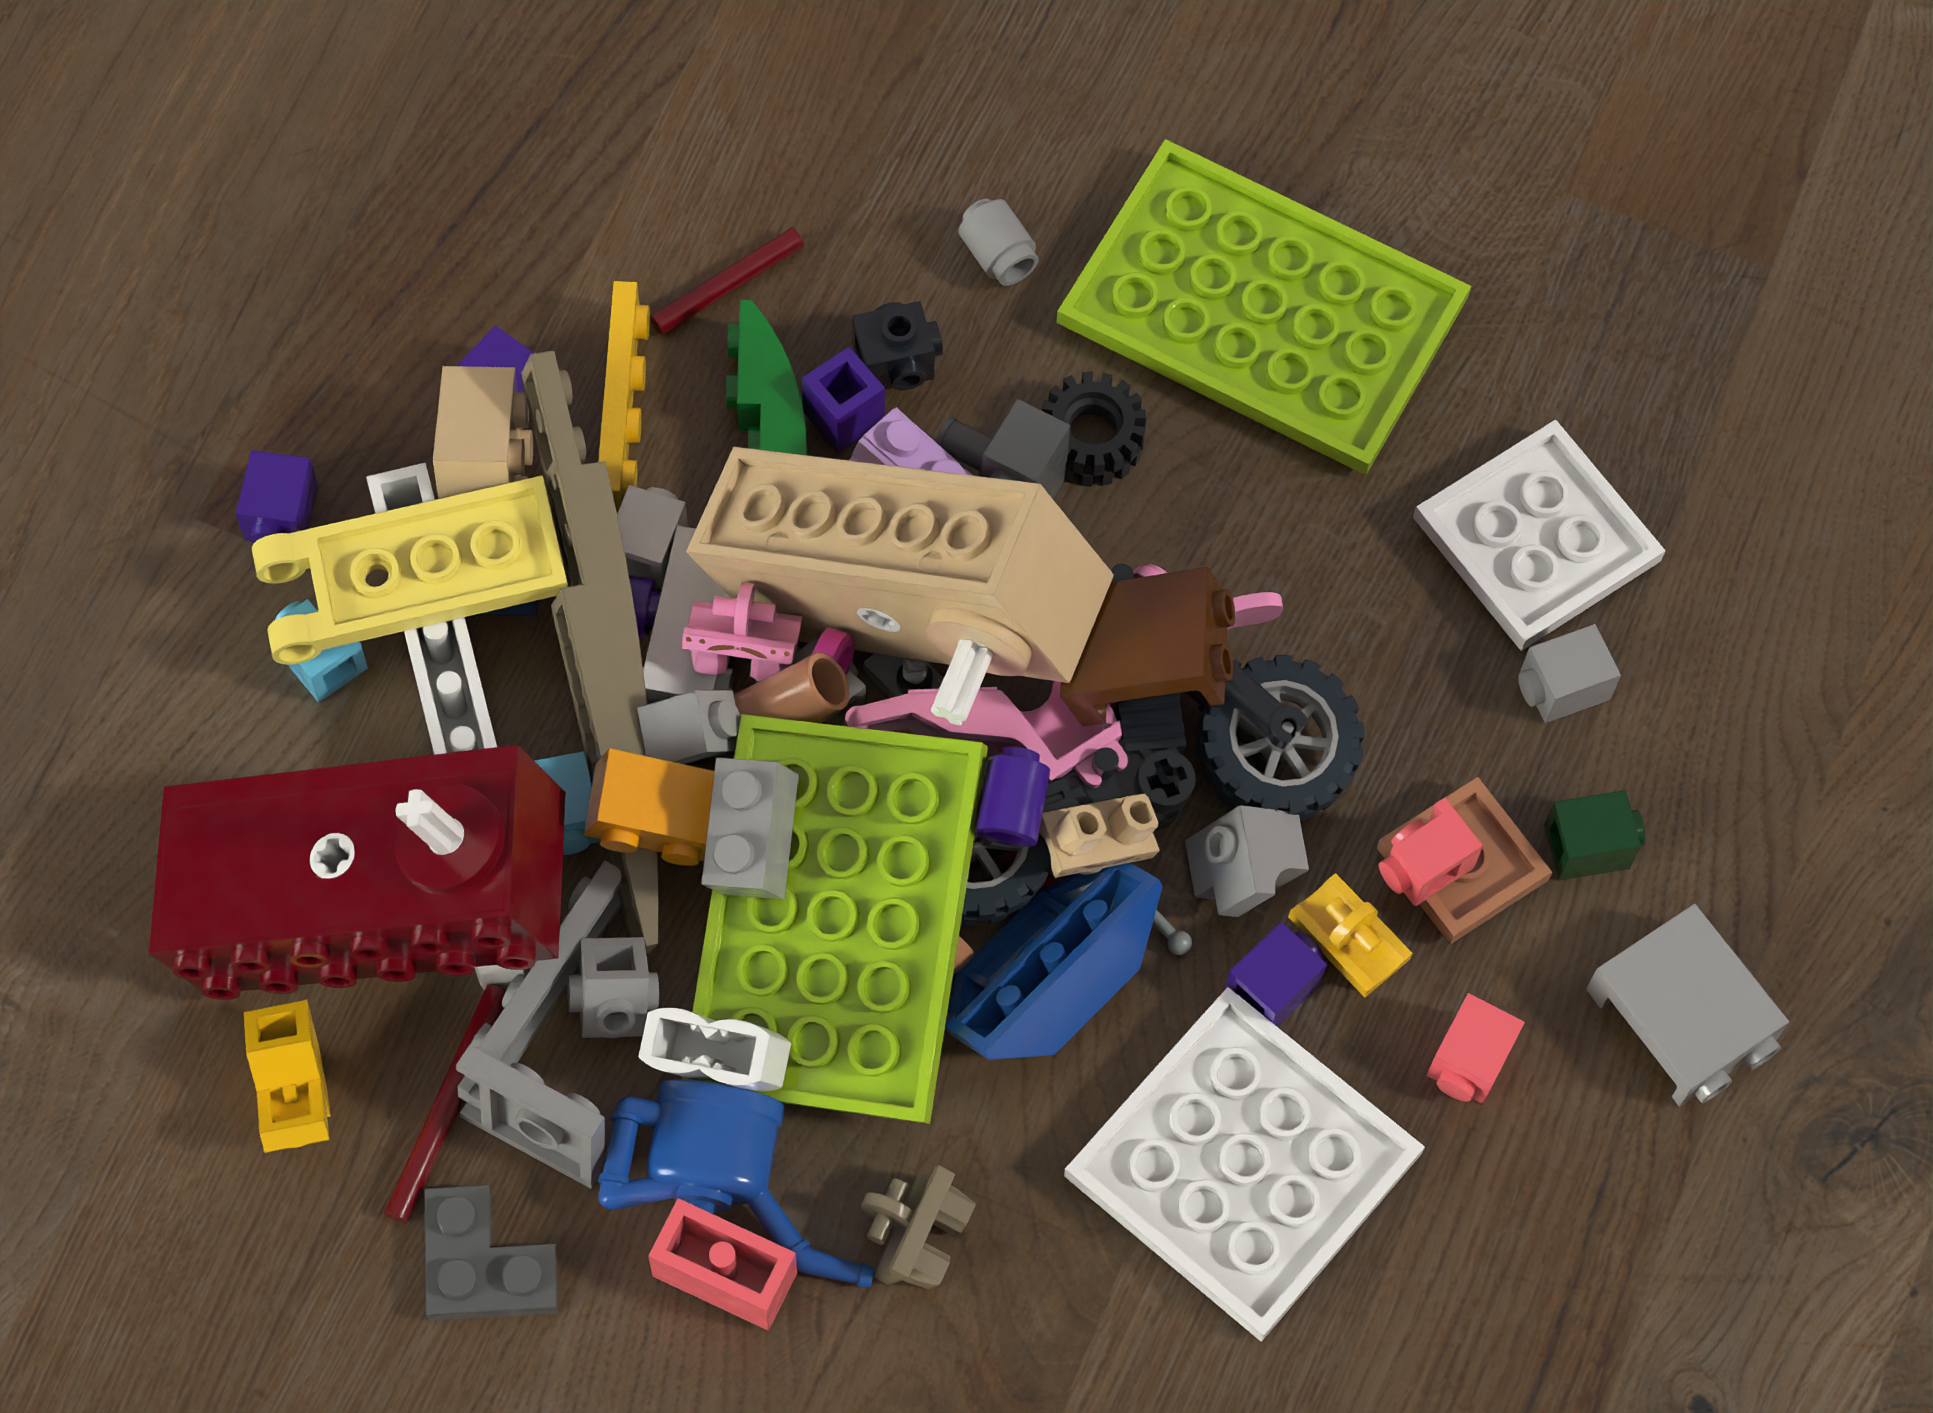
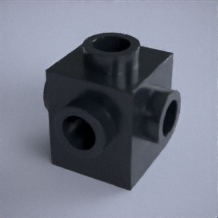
[852,301,943,391]

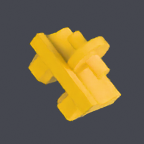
[1288,873,1413,998]

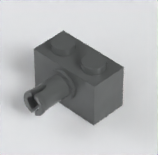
[935,399,1071,499]

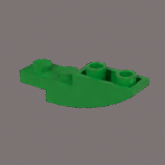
[726,300,807,455]

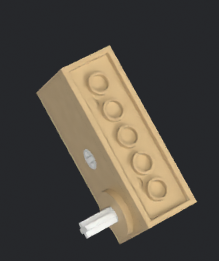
[686,447,1114,725]

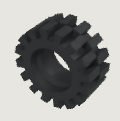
[1041,371,1147,487]

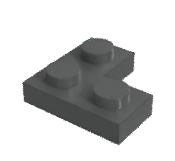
[425,1185,559,1321]

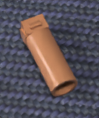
[693,653,849,771]

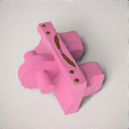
[682,582,803,681]

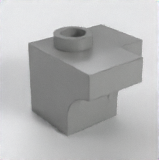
[1185,805,1309,917]

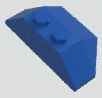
[945,863,1163,1060]

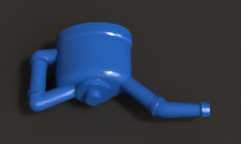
[598,1079,874,1287]

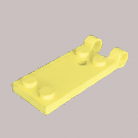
[252,475,569,665]

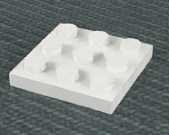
[1413,420,1665,651]

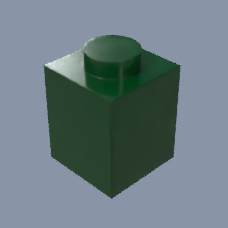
[1544,790,1645,881]

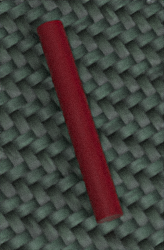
[650,227,804,336]

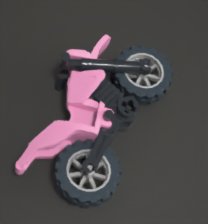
[843,564,1365,926]

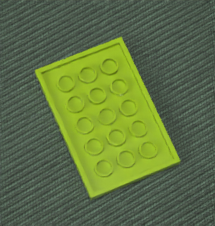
[1056,139,1471,475]
[681,714,988,1124]

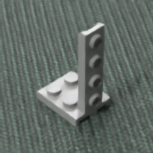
[456,861,622,1189]

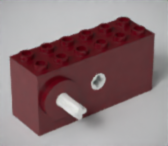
[149,745,566,1000]

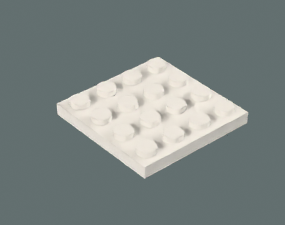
[1064,987,1425,1342]

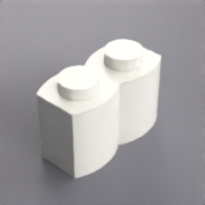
[638,1008,791,1092]

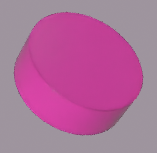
[812,627,855,676]

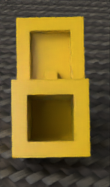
[244,1000,331,1153]

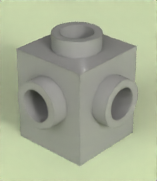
[567,937,659,1038]

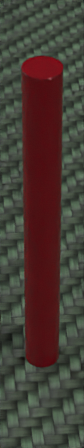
[384,984,506,1223]

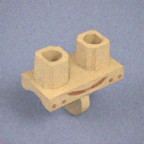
[1039,794,1160,878]

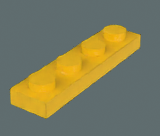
[598,281,650,513]

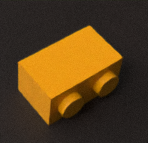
[584,748,715,866]

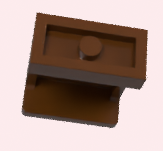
[1060,567,1235,727]

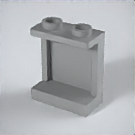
[1586,904,1789,1107]

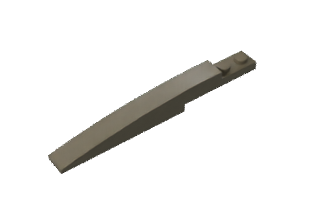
[521,351,658,956]

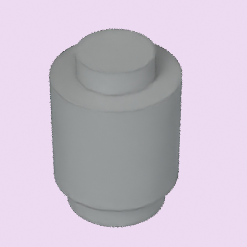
[958,199,1039,286]

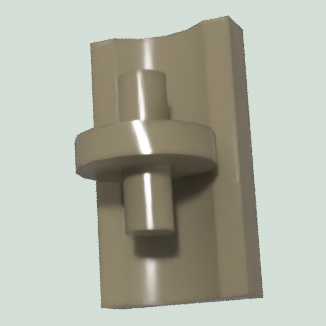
[860,1165,976,1289]

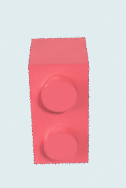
[648,1198,797,1331]

